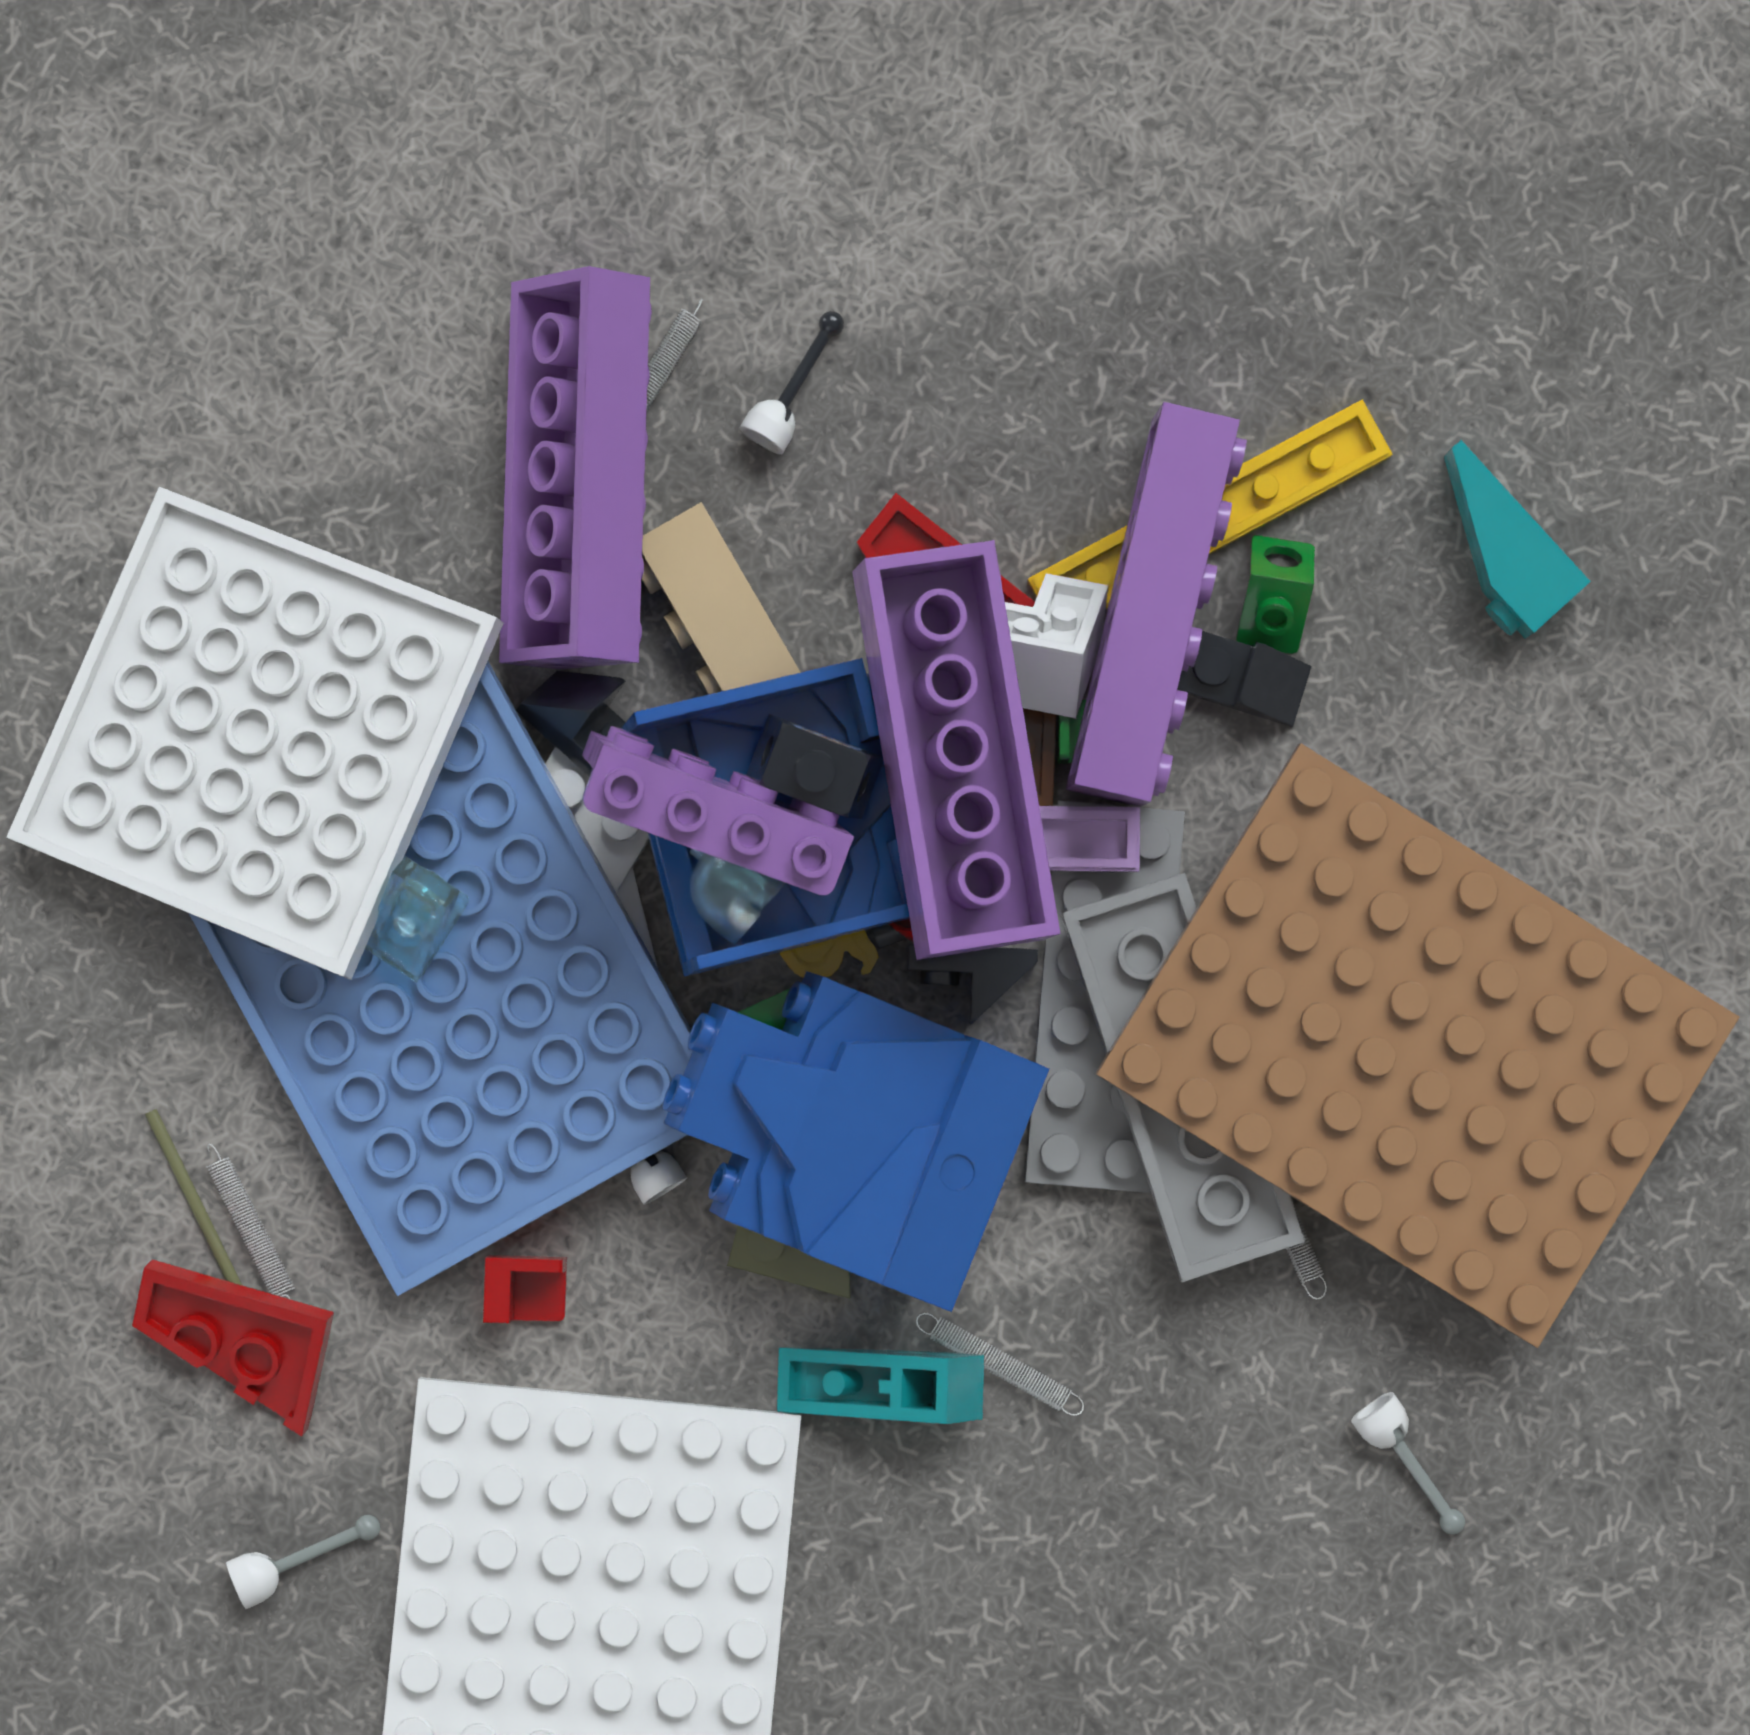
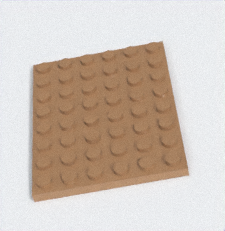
[1095,743,1740,1348]

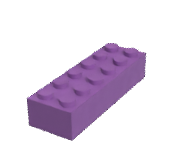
[499,266,652,669]
[1065,402,1247,807]
[852,540,1061,960]

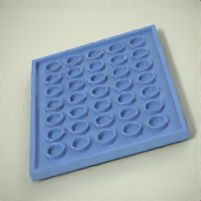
[189,661,693,1296]

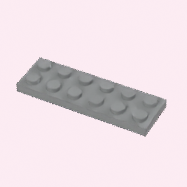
[1025,800,1185,1193]
[1061,873,1305,1282]

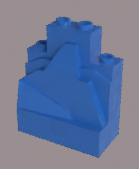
[621,658,910,977]
[663,971,1050,1312]

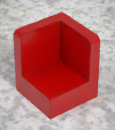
[483,1255,567,1323]

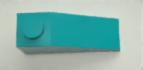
[1444,440,1591,639]
[777,1347,984,1424]

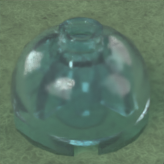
[689,849,785,945]

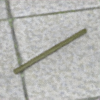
[145,1109,242,1285]

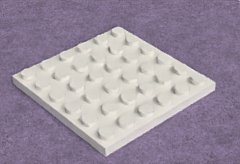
[7,487,504,980]
[382,1377,802,1735]

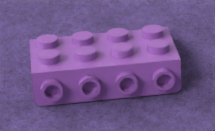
[582,726,854,895]

